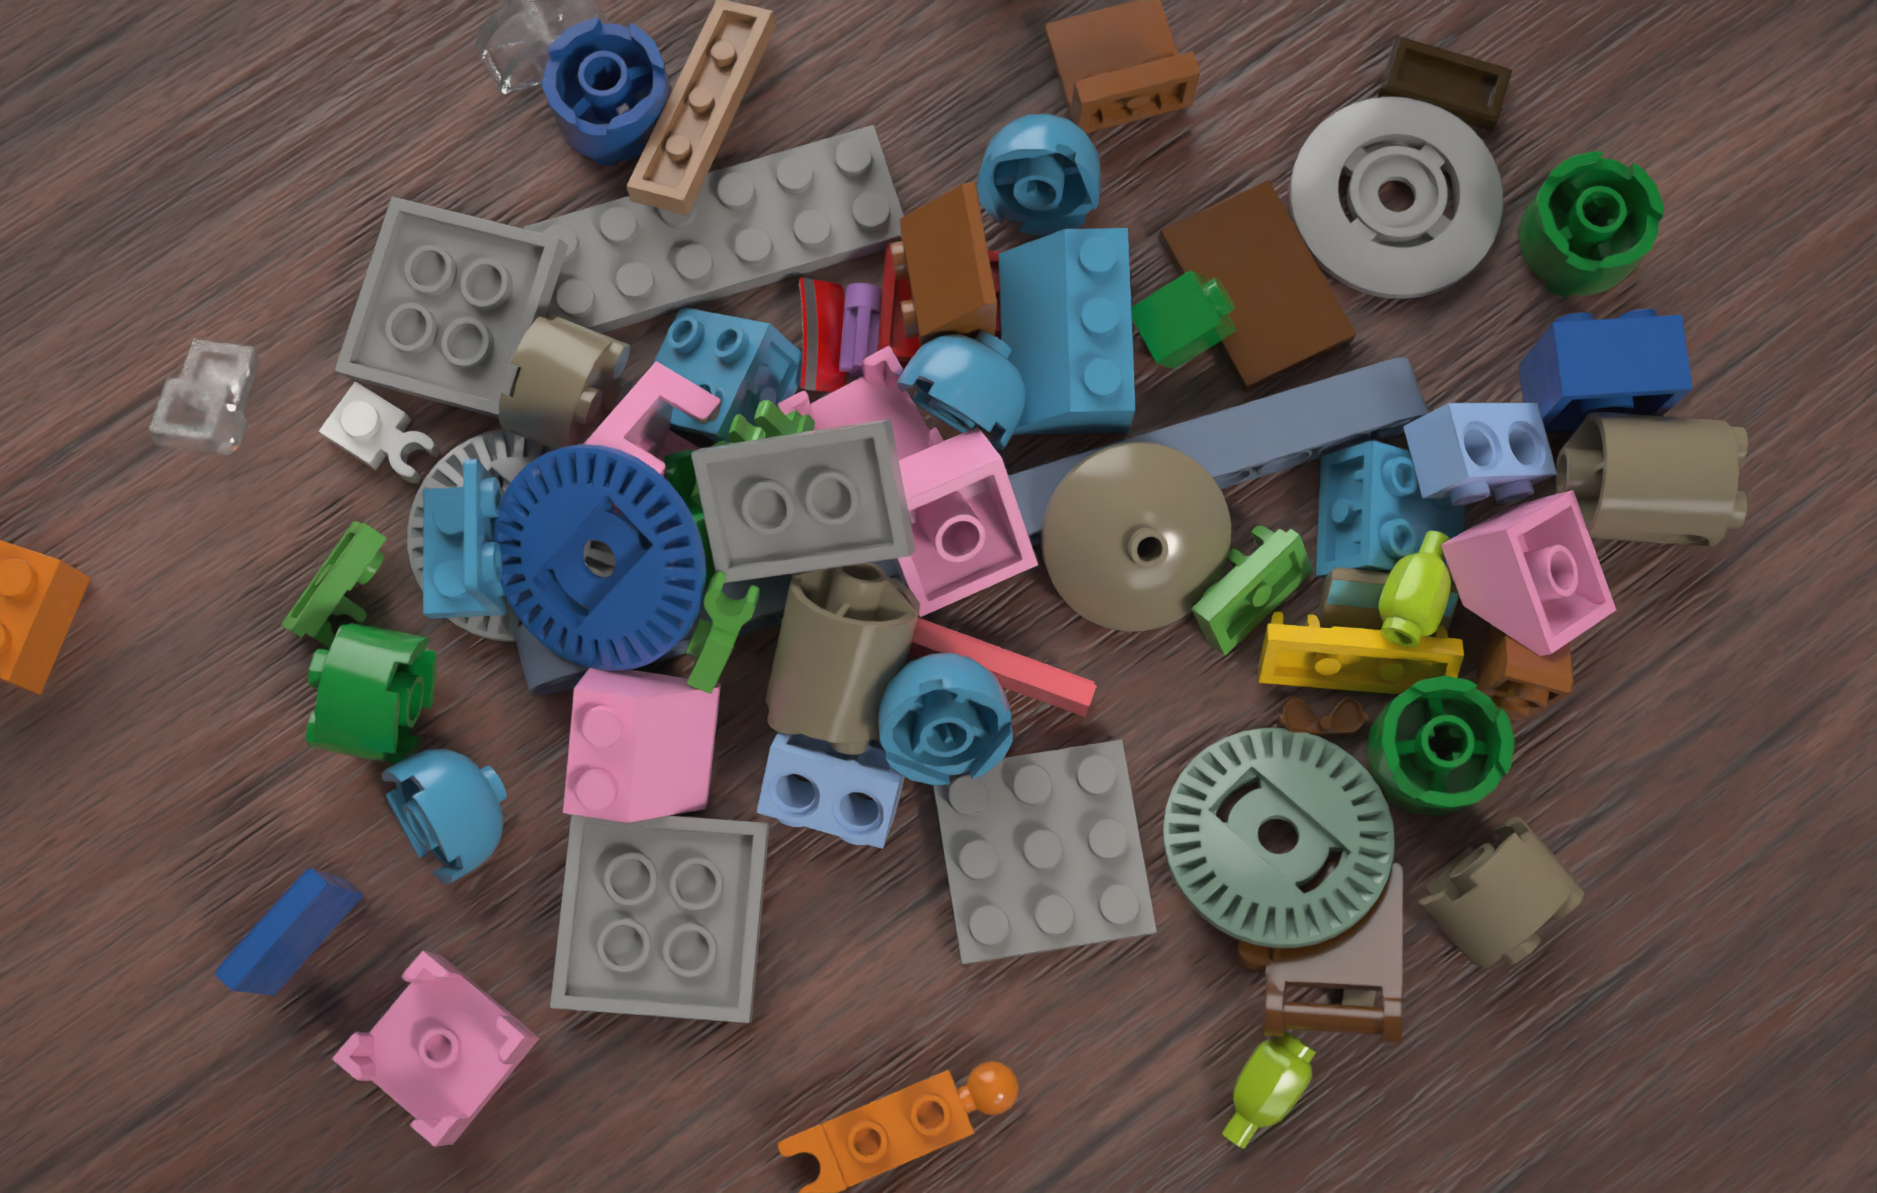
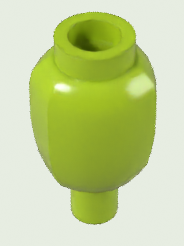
[1378,531,1451,648]
[1222,1030,1316,1149]

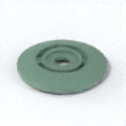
[1163,728,1395,948]

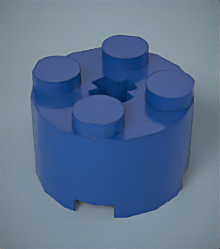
[542,18,672,166]

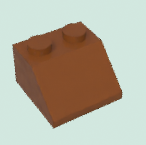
[890,182,997,349]

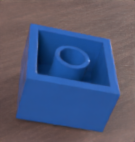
[1518,309,1693,434]

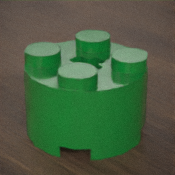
[1517,151,1664,298]
[306,623,437,764]
[1366,676,1515,817]

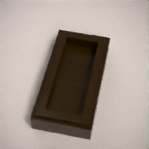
[1377,35,1513,131]

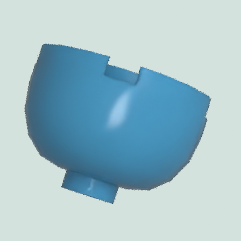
[977,114,1101,236]
[896,331,1026,450]
[878,653,1013,786]
[381,749,507,885]

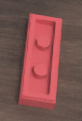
[909,618,1097,717]

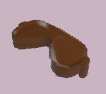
[1276,696,1370,737]

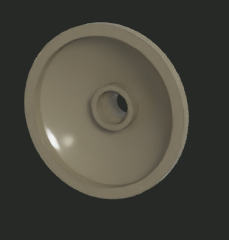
[1041,441,1231,632]

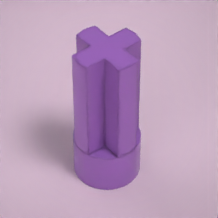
[839,283,882,377]

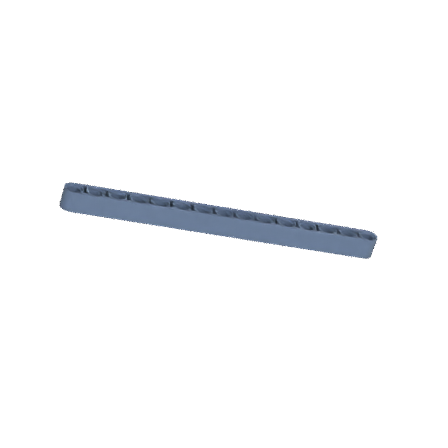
[513,357,1429,696]

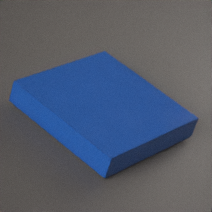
[215,868,364,996]

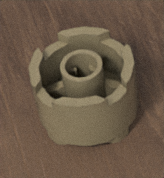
[498,314,630,450]
[1418,817,1584,969]

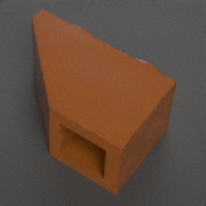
[1475,625,1573,720]

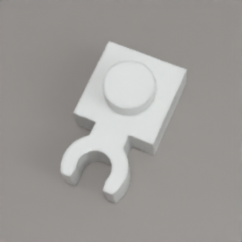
[319,381,440,484]

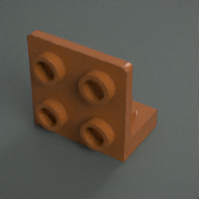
[1045,0,1200,133]

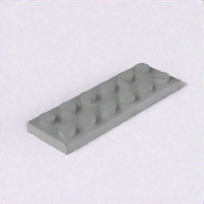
[524,125,904,334]

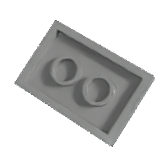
[691,418,916,583]

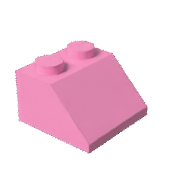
[893,427,1038,617]
[1441,490,1616,656]
[563,668,721,823]

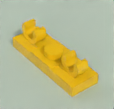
[1258,612,1464,694]

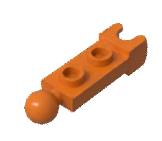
[777,1061,1019,1193]

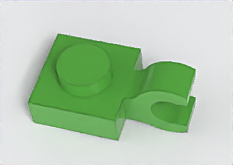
[684,571,759,694]

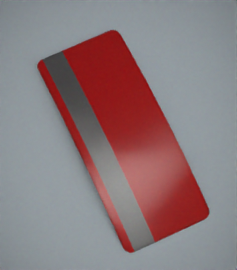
[799,278,847,393]

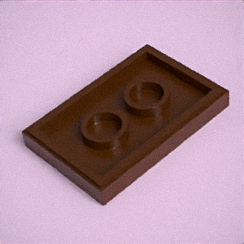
[1159,180,1356,393]

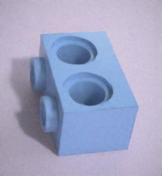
[1403,403,1557,506]
[757,732,905,849]

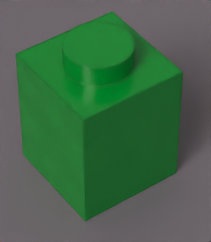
[1131,270,1237,369]

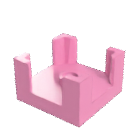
[777,346,944,460]
[584,361,722,544]
[332,951,540,1147]

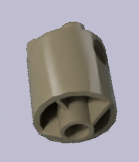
[1554,412,1748,547]
[765,562,920,755]

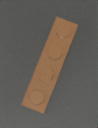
[626,0,776,215]

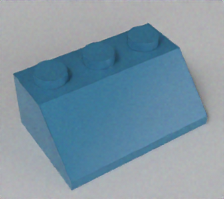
[999,228,1135,435]

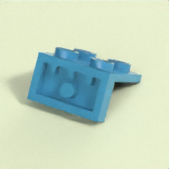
[652,307,803,444]
[1316,440,1465,580]
[423,459,506,619]

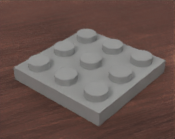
[334,197,568,418]
[933,739,1157,965]
[550,814,770,1023]

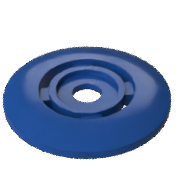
[493,444,706,671]

